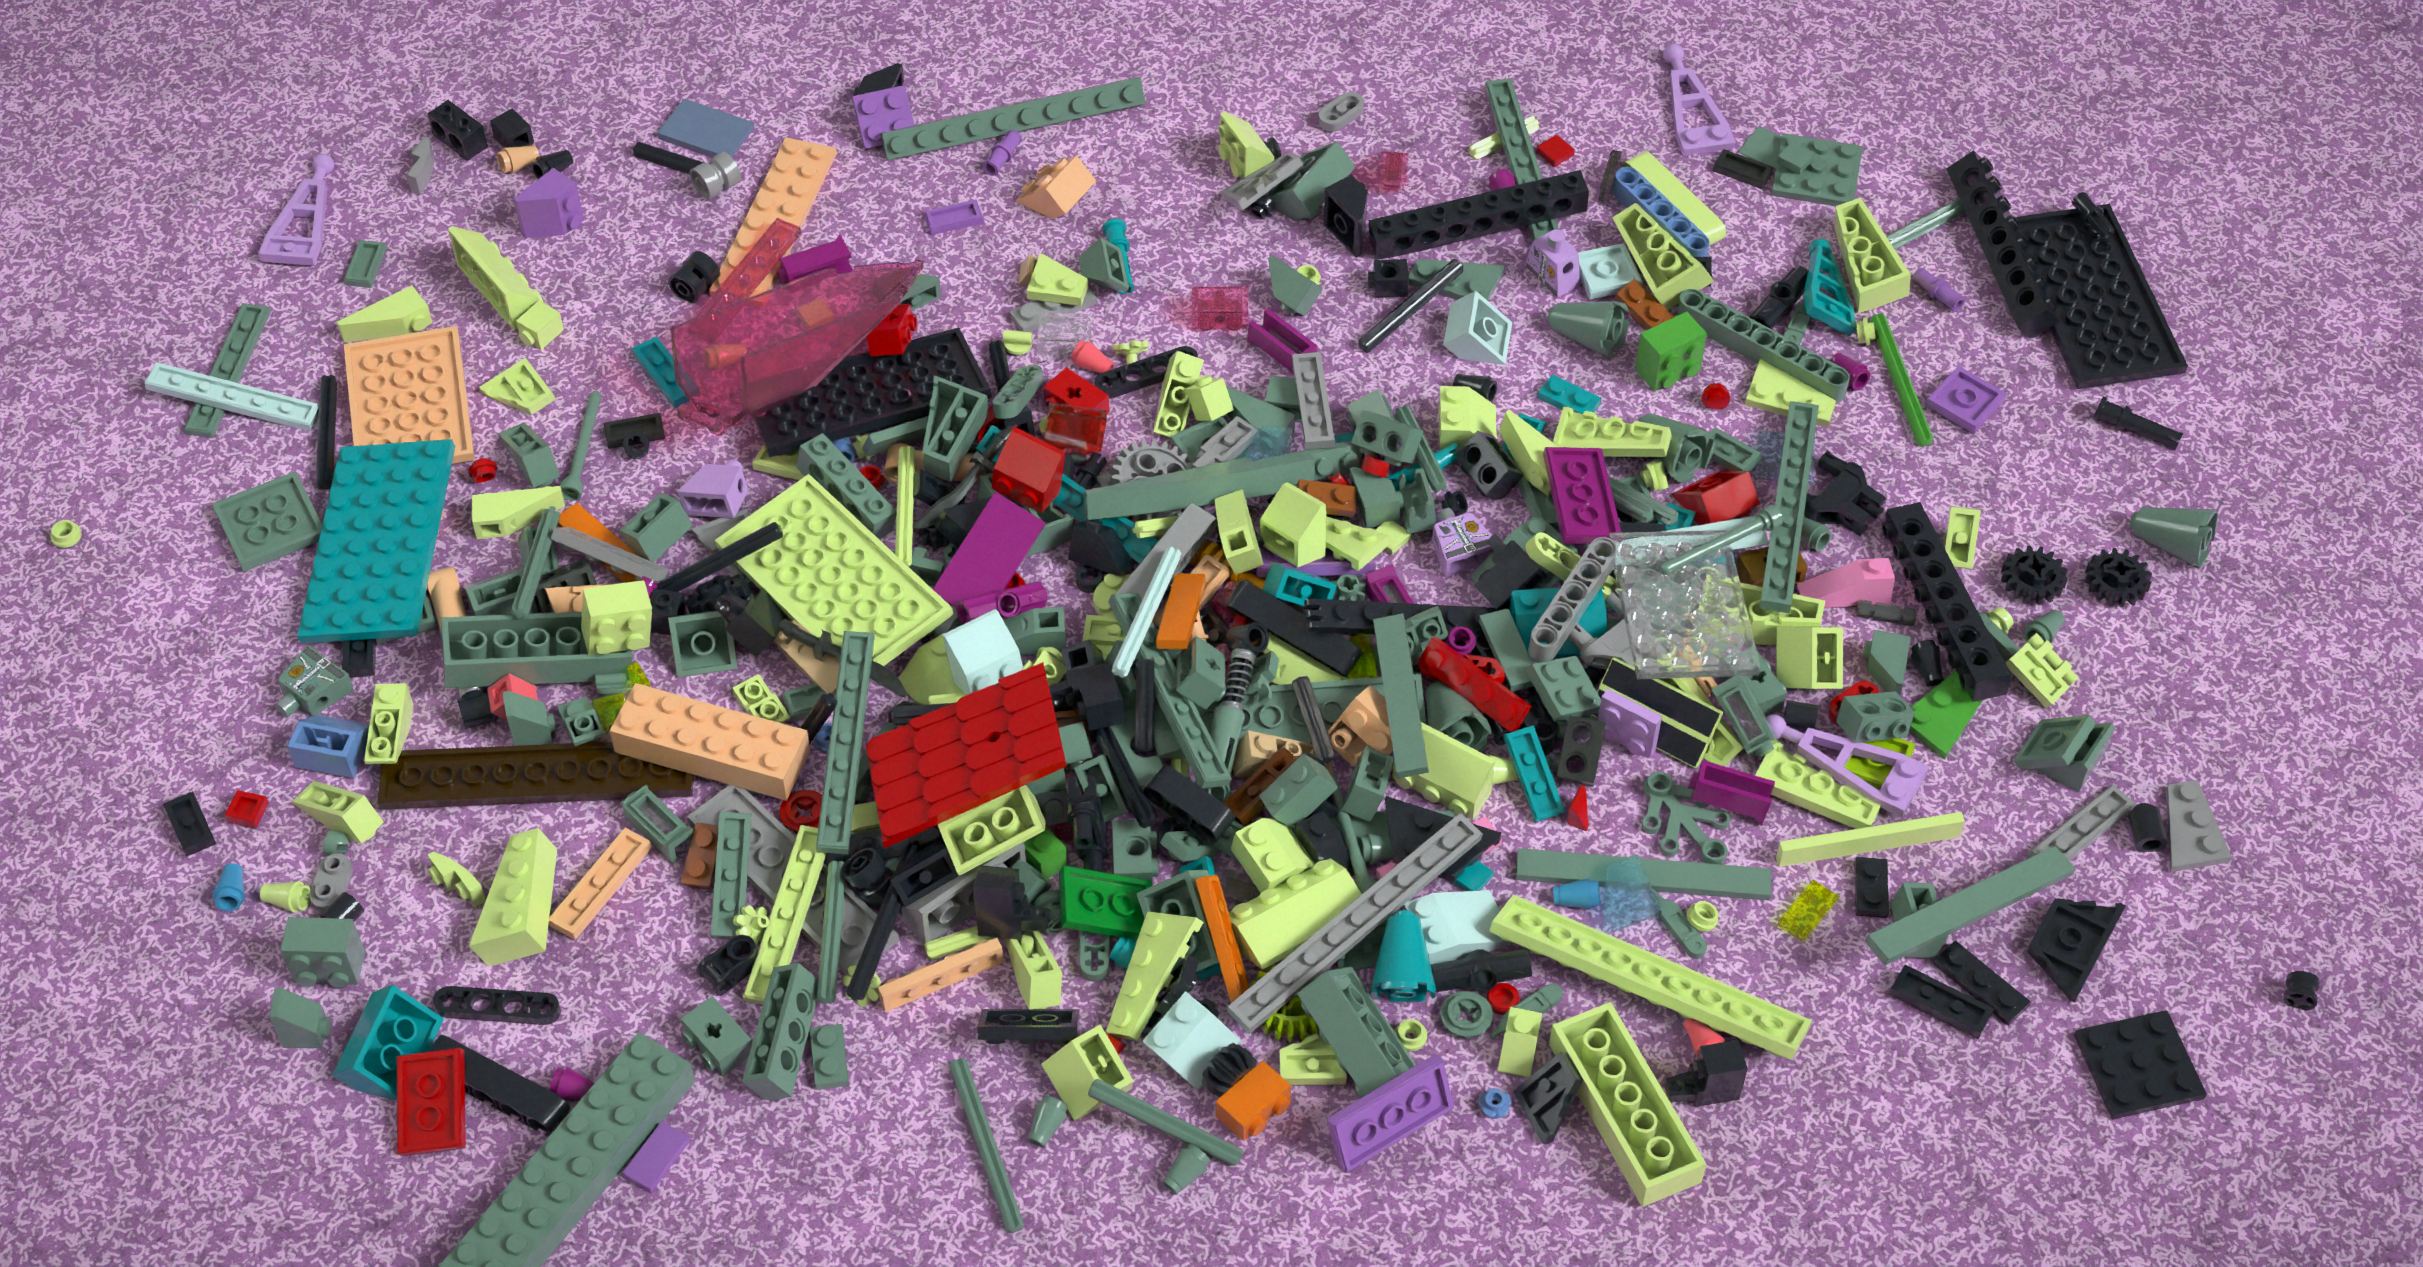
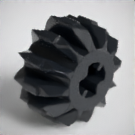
[1202,1043,1257,1098]

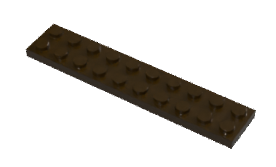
[377,742,694,810]

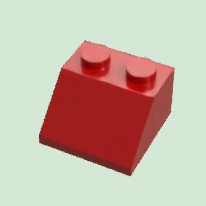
[991,427,1065,514]
[1672,470,1760,525]

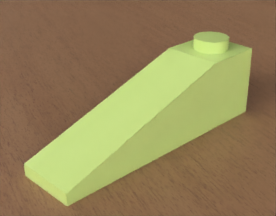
[898,633,963,705]

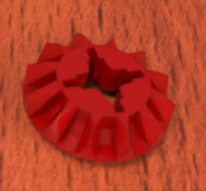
[779,790,823,835]

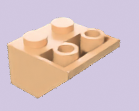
[1016,155,1096,219]
[1328,685,1393,767]

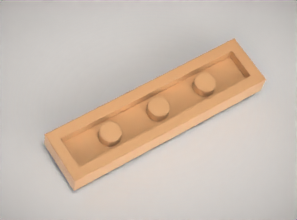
[549,828,652,940]
[878,938,1004,1012]

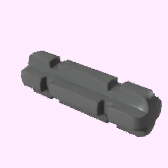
[1856,600,1917,626]

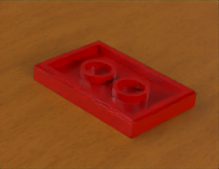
[397,1048,466,1156]

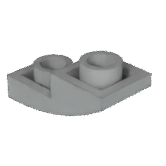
[407,136,434,195]

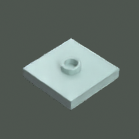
[1578,243,1643,300]

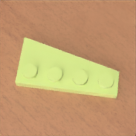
[1106,912,1204,1041]

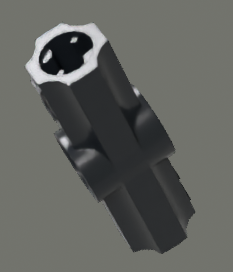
[1749,266,1809,330]
[1431,949,1532,992]

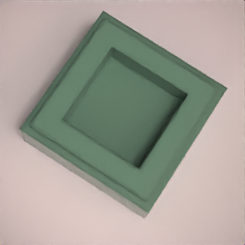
[1777,141,1815,175]

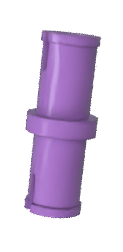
[983,129,1022,176]
[1912,267,1965,312]

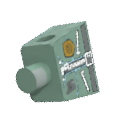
[275,645,354,718]

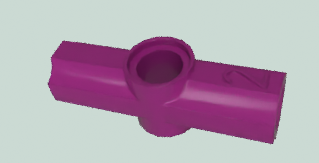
[956,582,1048,625]

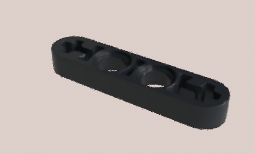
[1094,346,1198,399]
[433,986,561,1025]

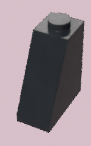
[934,497,991,549]

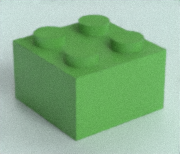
[1635,312,1707,391]

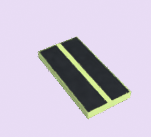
[1591,658,1724,768]

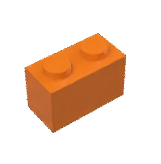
[1215,1061,1291,1141]

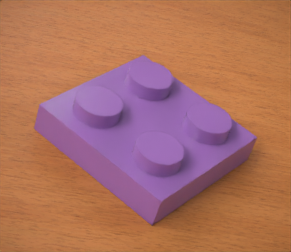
[852,85,914,150]
[1925,365,2007,434]

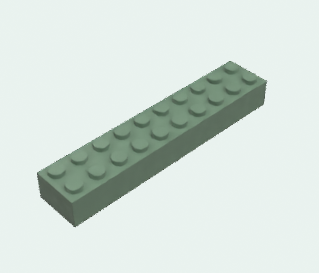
[438,1032,696,1267]

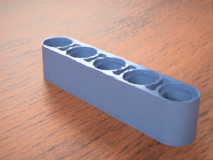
[1613,167,1710,257]

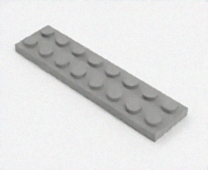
[687,785,899,975]

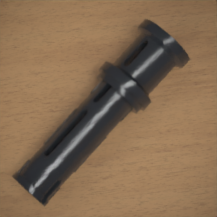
[2093,396,2183,450]

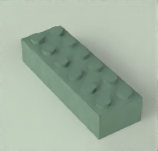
[441,612,633,688]

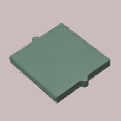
[1738,126,1782,170]

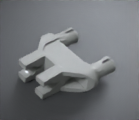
[1568,588,1667,672]

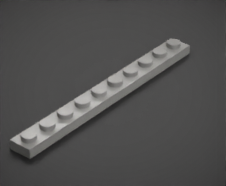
[1227,813,1483,1034]

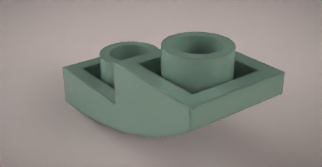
[1405,606,1449,656]

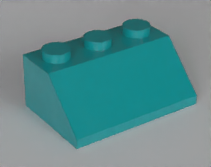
[1509,587,1607,660]
[332,984,444,1101]

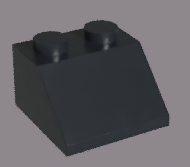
[1323,174,1369,258]

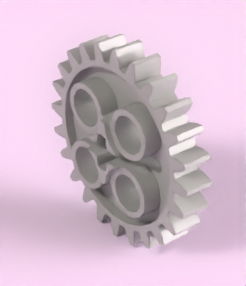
[1108,439,1194,522]

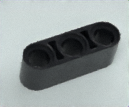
[1143,765,1235,844]

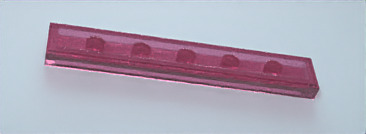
[686,218,801,343]

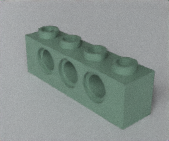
[796,433,897,540]
[742,963,819,1100]

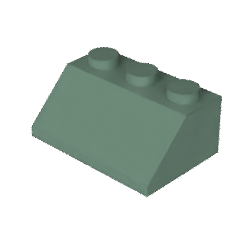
[1265,141,1356,220]

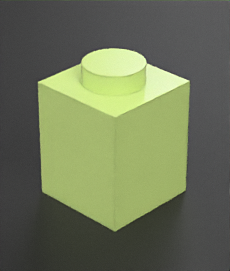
[516,300,564,350]
[1185,375,1234,421]

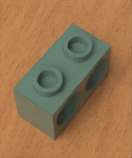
[1351,410,1424,466]
[1836,691,1915,743]
[1342,746,1394,822]

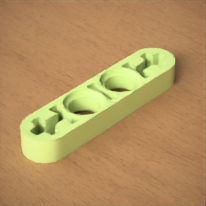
[1525,532,1625,608]

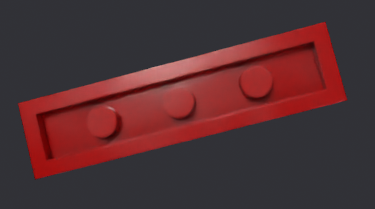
[1417,637,1532,732]

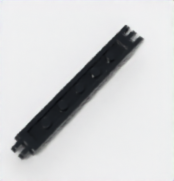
[1304,599,1498,634]

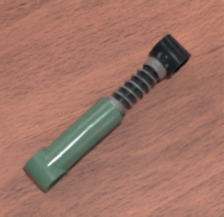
[1194,622,1269,803]

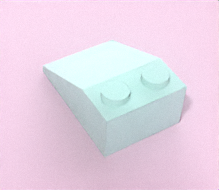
[1403,890,1514,964]

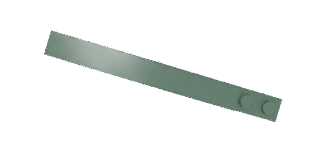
[1084,440,1362,520]

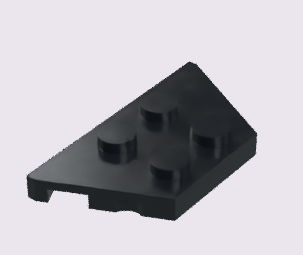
[1384,796,1502,882]
[2027,898,2126,1003]

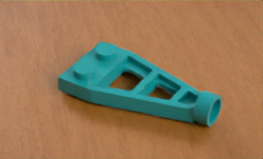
[1804,239,1857,336]

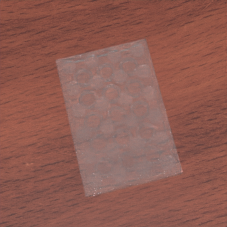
[1609,530,1761,679]

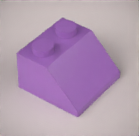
[513,168,584,238]

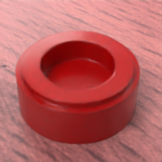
[1487,983,1520,1015]

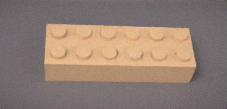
[610,683,811,801]

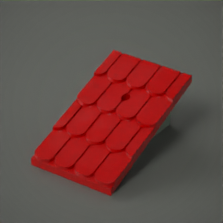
[865,662,1066,848]

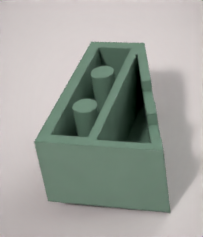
[922,375,988,482]
[977,472,1074,558]

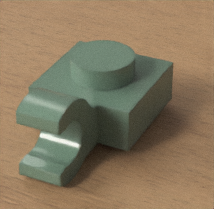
[1247,651,1279,705]

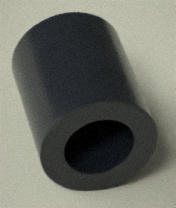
[2128,803,2168,852]

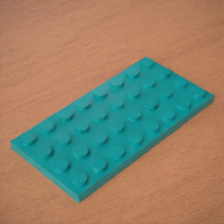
[297,439,456,643]

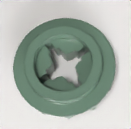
[1440,991,1493,1040]

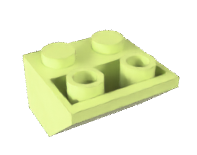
[1218,112,1274,180]
[1260,482,1326,567]
[1776,626,1843,689]
[1041,1025,1134,1121]

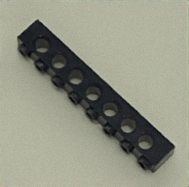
[1946,150,2060,338]
[1369,170,1589,260]
[1882,502,2011,702]

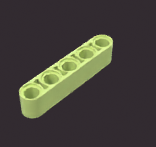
[1621,151,1726,246]

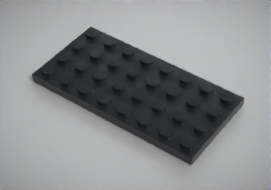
[2015,204,2188,389]
[741,327,992,458]

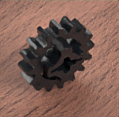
[2001,545,2068,605]
[2084,548,2152,607]
[685,574,751,614]

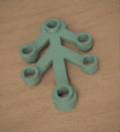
[1642,772,1731,865]

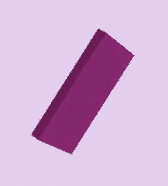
[1543,447,1623,544]
[933,492,1046,608]

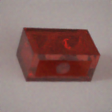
[1044,402,1107,454]

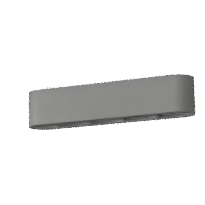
[1110,503,1218,611]
[1528,537,1617,663]

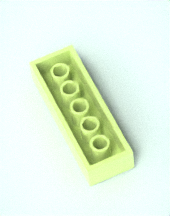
[1549,1002,1706,1207]

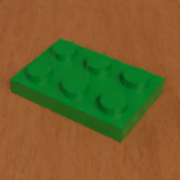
[1059,866,1152,940]

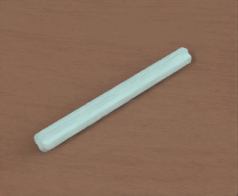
[1112,546,1181,678]

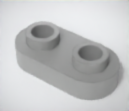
[1318,92,1364,132]
[310,854,353,912]

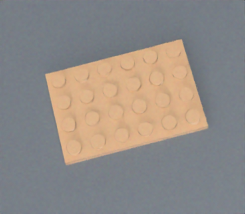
[344,326,475,464]

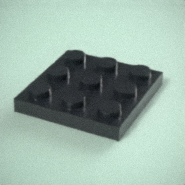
[2074,1010,2207,1120]

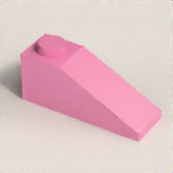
[1796,558,1895,608]

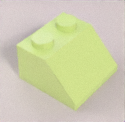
[1438,386,1497,451]
[1231,818,1315,893]

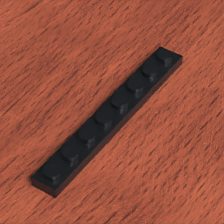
[824,788,1068,867]

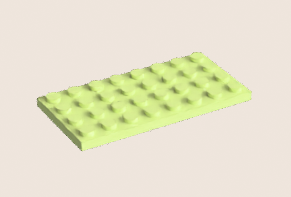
[715,474,954,666]

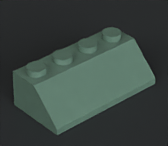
[1297,967,1416,1098]

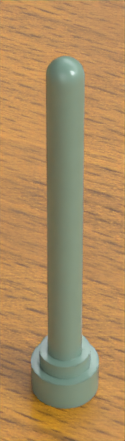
[560,391,601,501]
[1659,505,1783,575]
[1331,775,1377,894]

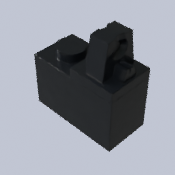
[1474,534,1548,611]
[714,588,787,657]
[1049,662,1125,731]
[973,865,1051,940]
[1665,1040,1748,1107]

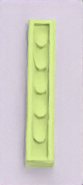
[1776,812,1965,867]
[743,825,827,1005]

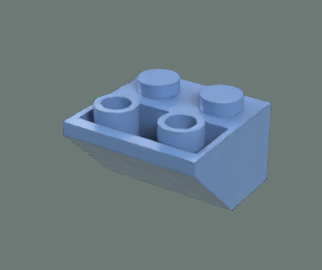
[287,715,370,778]

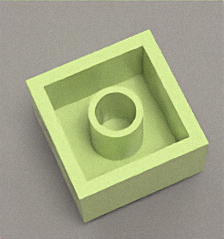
[581,580,652,655]

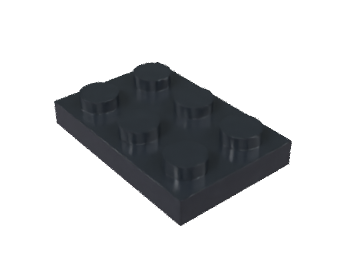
[977,1009,1080,1045]

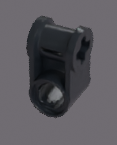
[696,935,758,996]

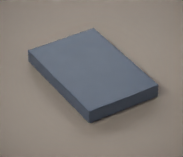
[657,99,754,157]

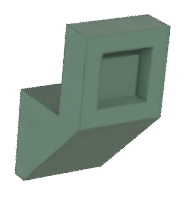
[557,696,604,746]

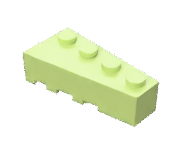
[1834,197,1911,313]

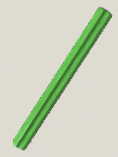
[1870,313,1933,447]

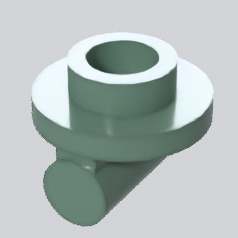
[595,672,627,699]

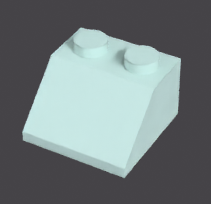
[1443,291,1512,365]
[942,609,1024,695]
[1142,991,1242,1091]

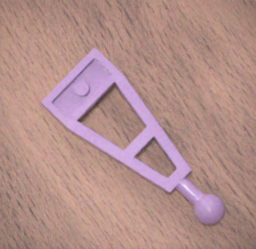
[1663,43,1736,156]
[258,154,334,266]
[1766,715,1930,817]

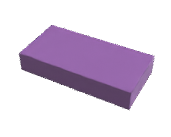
[924,199,984,235]
[622,1121,690,1193]

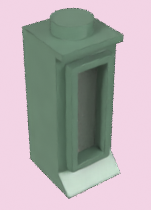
[1711,674,1779,758]
[621,785,694,864]

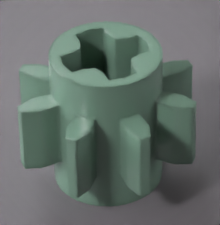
[1331,574,1366,601]

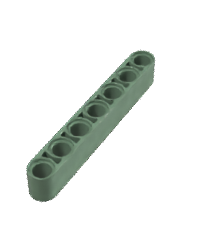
[1677,289,1850,403]

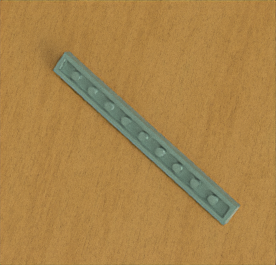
[881,77,1146,160]
[1759,401,1819,614]

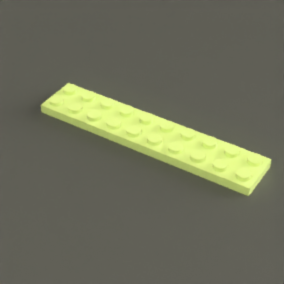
[1489,895,1812,1060]

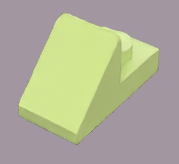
[1943,506,1981,569]
[1498,1007,1542,1078]

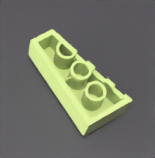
[1612,203,1714,310]
[1691,575,1825,645]
[469,828,557,966]

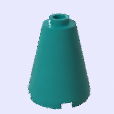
[1371,910,1436,1002]

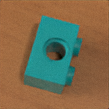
[1262,562,1337,606]

